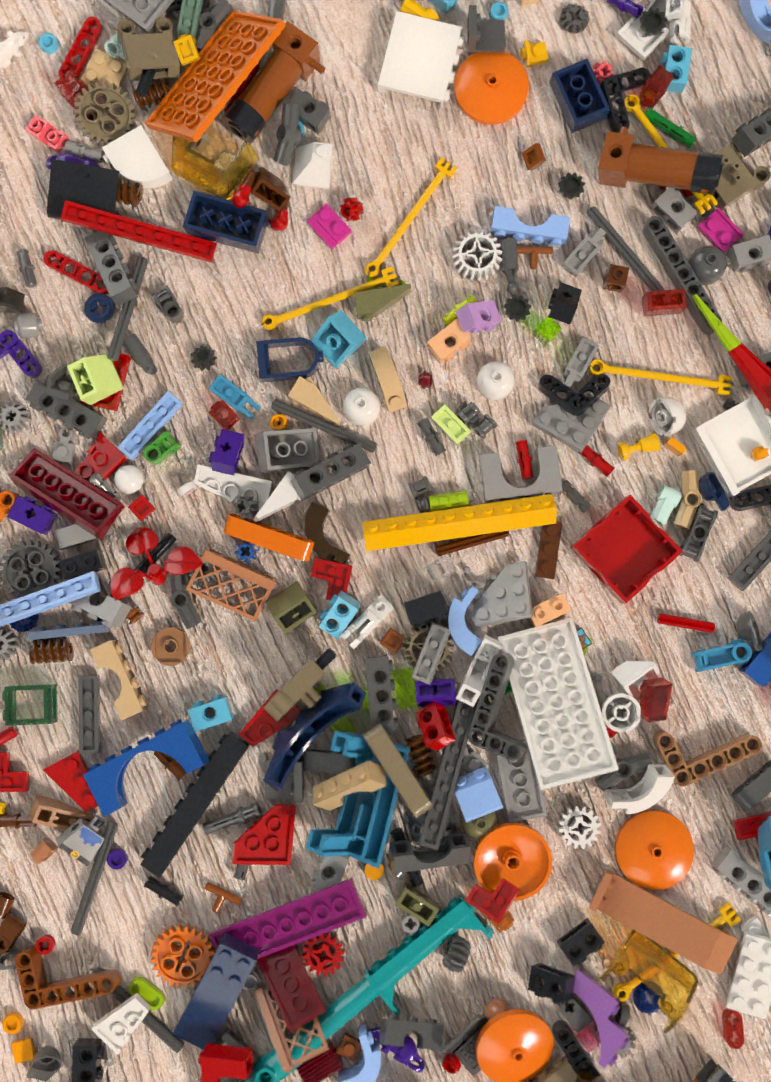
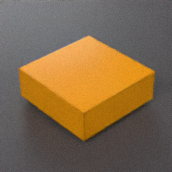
[663,437,687,456]
[11,1037,36,1064]

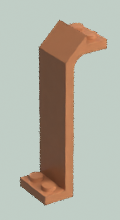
[589,869,738,975]

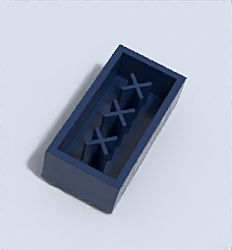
[183,190,269,254]

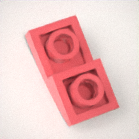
[25,115,69,153]

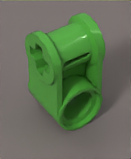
[143,430,181,465]

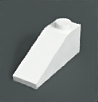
[253,471,301,522]

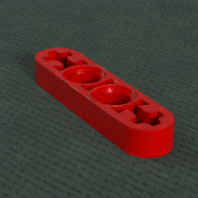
[58,17,103,86]
[43,250,109,295]

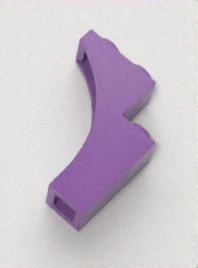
[573,968,629,1069]

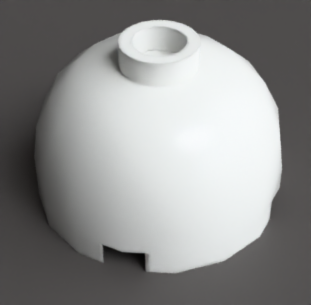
[476,361,515,401]
[343,388,380,426]
[649,397,686,437]
[601,693,641,732]

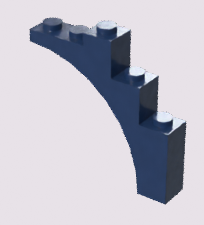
[263,682,366,791]

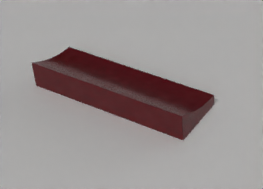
[9,448,125,541]

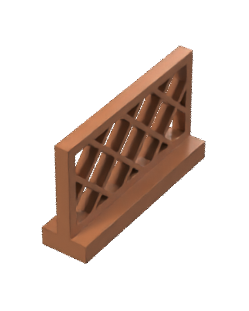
[185,546,277,621]
[254,986,329,1073]

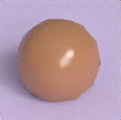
[485,999,510,1021]

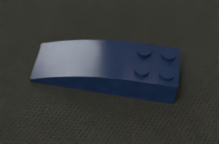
[172,932,260,1050]

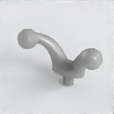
[463,566,497,589]

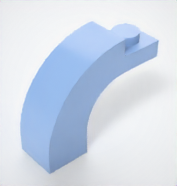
[738,0,771,44]
[447,586,482,656]
[338,1024,381,1082]

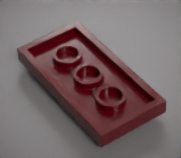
[257,945,326,1033]

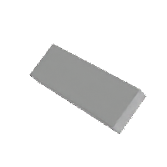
[411,623,451,685]

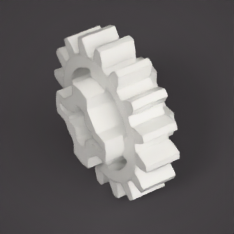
[558,805,601,849]

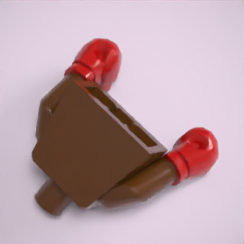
[232,167,291,231]

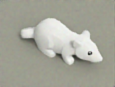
[0,31,29,69]

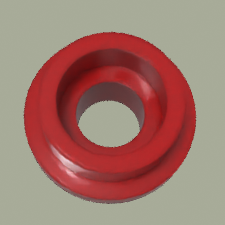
[442,1054,461,1074]

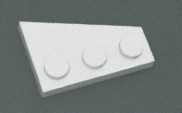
[91,993,150,1055]

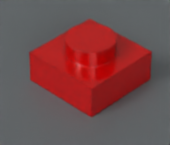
[128,494,156,522]

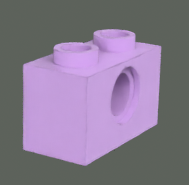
[456,300,502,334]

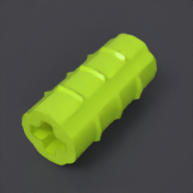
[429,490,469,512]

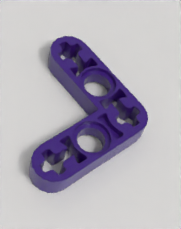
[0,330,42,378]

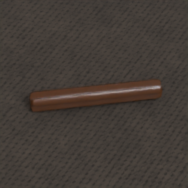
[435,530,509,556]

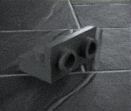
[45,364,77,400]

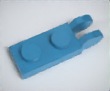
[208,374,261,420]

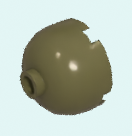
[460,811,499,840]

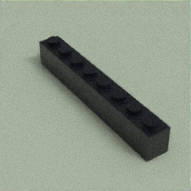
[140,731,250,878]

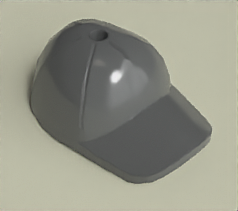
[736,611,763,651]
[27,1045,62,1081]

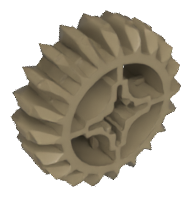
[402,622,454,672]

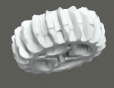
[452,229,502,281]

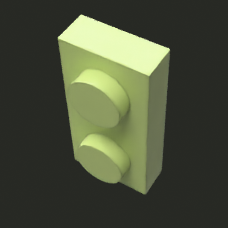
[431,404,471,445]

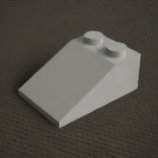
[255,428,320,473]

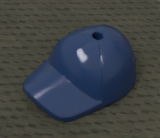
[699,472,729,511]

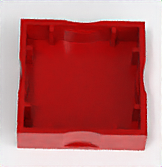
[570,494,683,604]

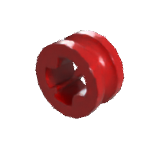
[35,934,56,955]

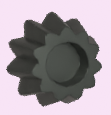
[640,8,667,36]
[558,172,585,199]
[504,295,531,322]
[190,344,217,371]

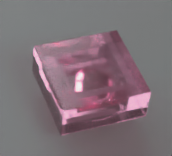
[576,1022,600,1053]

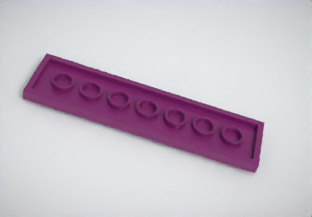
[209,878,367,959]

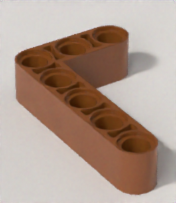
[15,946,122,1009]

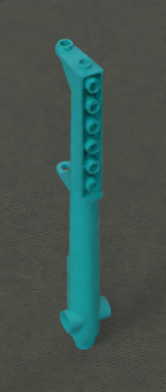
[241,896,494,1082]

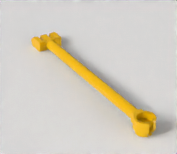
[624,94,718,215]
[365,157,458,279]
[261,267,400,331]
[589,359,732,396]
[612,902,741,1001]

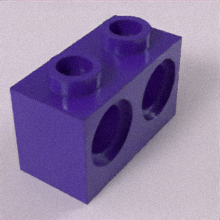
[415,679,456,707]

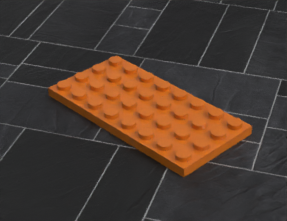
[145,10,286,143]

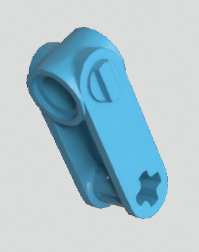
[691,638,752,672]

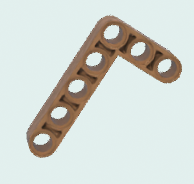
[653,731,762,787]

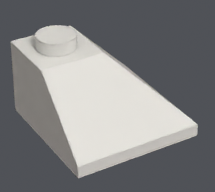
[292,142,334,190]
[611,661,665,704]

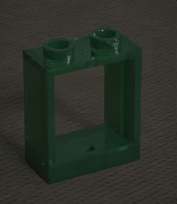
[2,683,58,726]

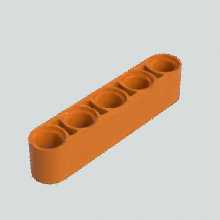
[223,513,315,561]

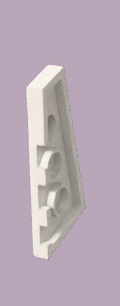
[194,464,273,513]

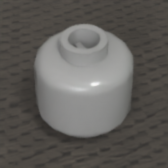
[13,313,43,339]

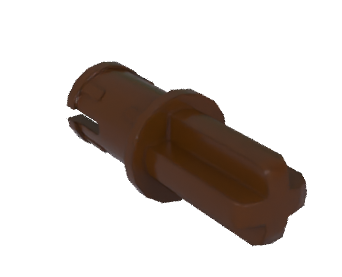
[154,751,187,781]
[0,813,37,829]

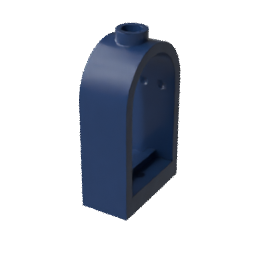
[256,337,324,383]

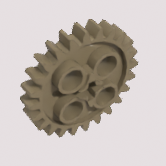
[73,81,136,146]

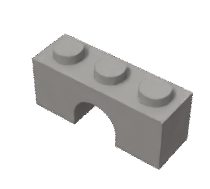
[69,592,131,628]

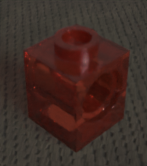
[208,399,240,430]

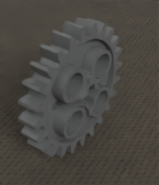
[0,540,63,599]

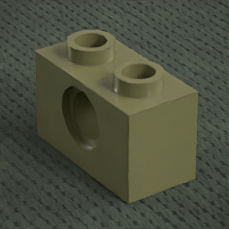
[395,882,439,927]

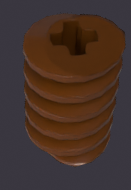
[132,77,172,110]
[117,178,143,207]
[29,637,74,664]
[402,734,436,778]

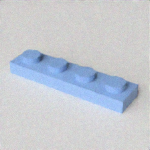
[118,391,184,460]

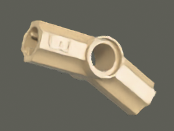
[673,470,702,530]

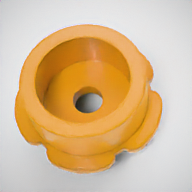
[269,414,288,431]
[750,446,769,462]

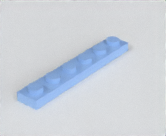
[0,571,101,627]

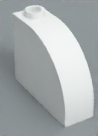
[102,125,173,189]

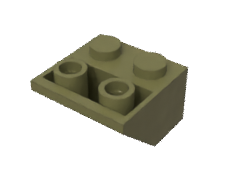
[266,581,319,634]

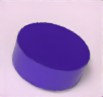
[107,848,128,870]

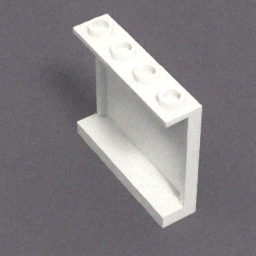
[378,11,465,108]
[691,395,771,497]

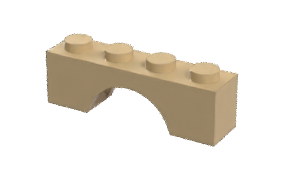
[90,639,147,721]
[312,761,387,811]

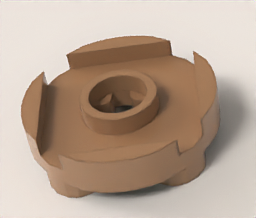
[151,627,191,666]

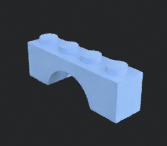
[490,206,570,246]

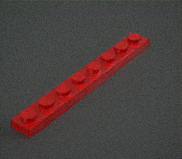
[61,200,217,263]

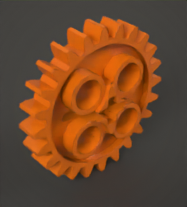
[150,923,215,989]

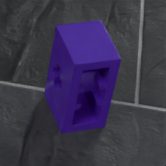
[209,429,245,476]
[7,496,57,535]

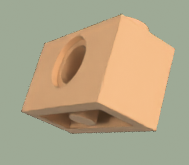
[427,319,471,364]
[529,593,571,627]

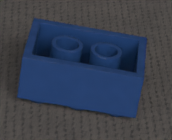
[549,58,610,133]

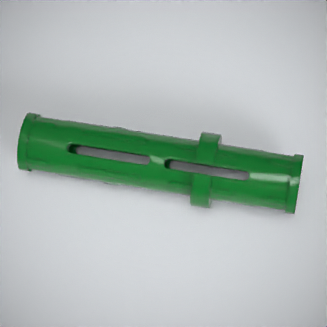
[645,107,697,148]

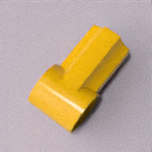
[400,0,439,21]

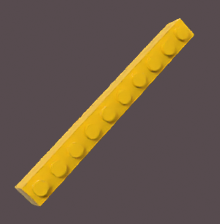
[362,494,557,551]

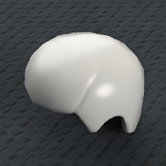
[114,465,144,495]

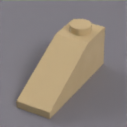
[288,376,340,426]

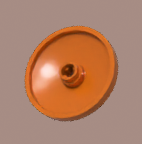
[454,52,529,125]
[615,810,694,890]
[473,822,552,901]
[475,1009,554,1082]

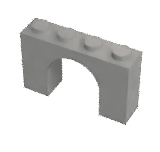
[479,445,563,503]

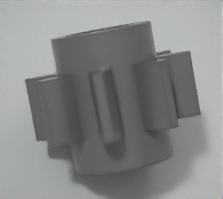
[457,401,480,425]
[235,495,259,519]

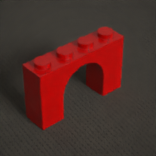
[198,1043,254,1082]

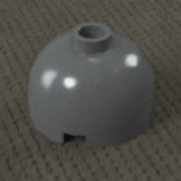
[688,246,727,285]

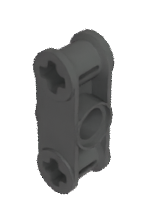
[679,504,718,562]

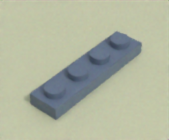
[28,621,111,640]

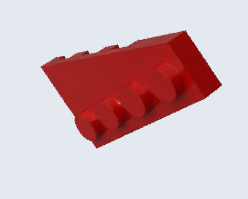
[75,432,127,486]

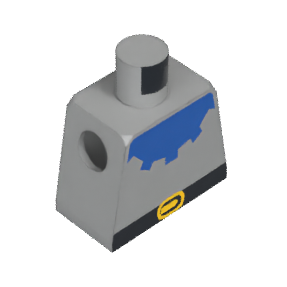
[56,815,105,867]

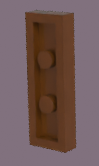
[535,522,562,580]

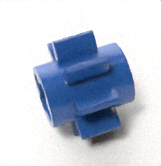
[234,541,259,564]

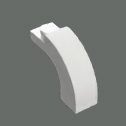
[456,635,503,707]
[603,764,675,814]

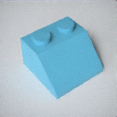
[311,310,367,368]

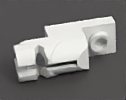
[665,0,691,46]
[341,594,395,649]

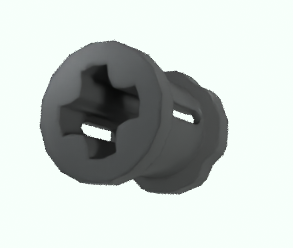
[472,414,498,439]
[408,476,432,499]

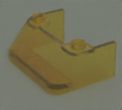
[171,136,259,200]
[600,930,698,1034]

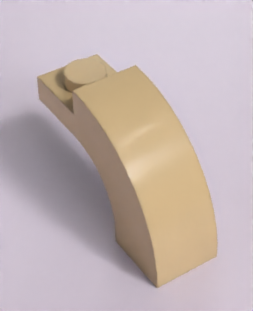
[368,346,407,413]

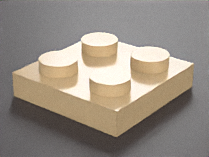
[80,48,128,90]

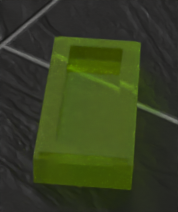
[393,668,417,709]

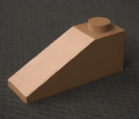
[29,795,95,830]

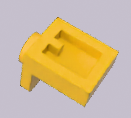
[173,34,200,66]
[520,40,549,67]

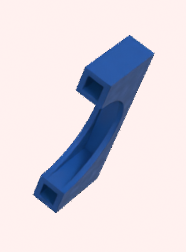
[83,719,210,817]

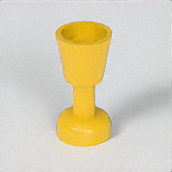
[617,432,660,461]

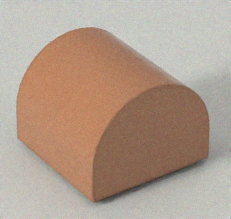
[30,838,59,864]

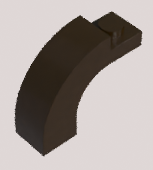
[305,502,351,563]

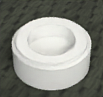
[177,481,197,498]

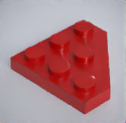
[231,804,296,865]

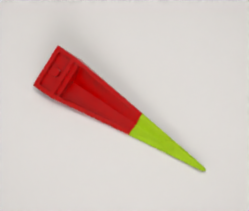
[692,294,771,412]

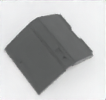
[441,1015,488,1077]

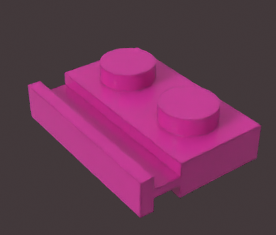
[306,203,352,250]
[697,207,744,253]

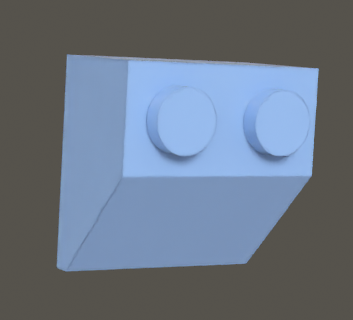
[454,766,503,822]

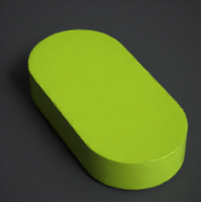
[128,976,165,1010]

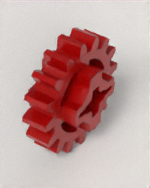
[302,931,345,977]

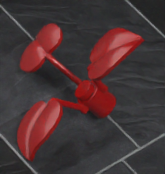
[111,527,203,601]

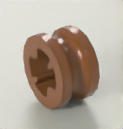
[126,607,144,625]

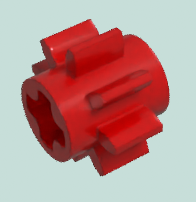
[340,197,364,222]

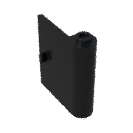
[47,159,121,220]

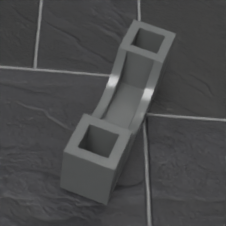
[388,832,471,874]

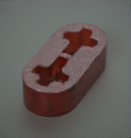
[722,1008,744,1049]

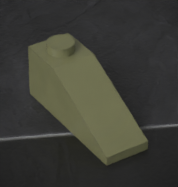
[354,284,411,321]

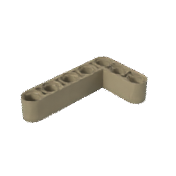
[363,724,433,818]

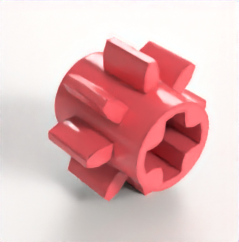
[593,61,614,85]

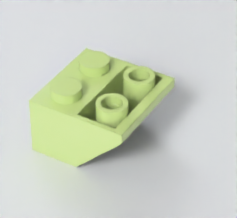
[67,354,124,405]

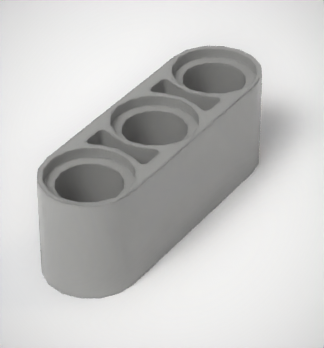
[55,524,113,550]

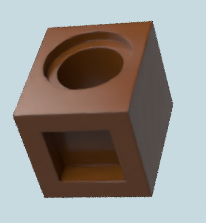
[603,264,629,293]

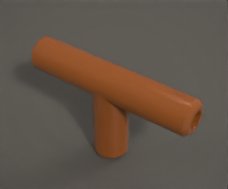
[516,246,553,269]
[205,882,242,913]

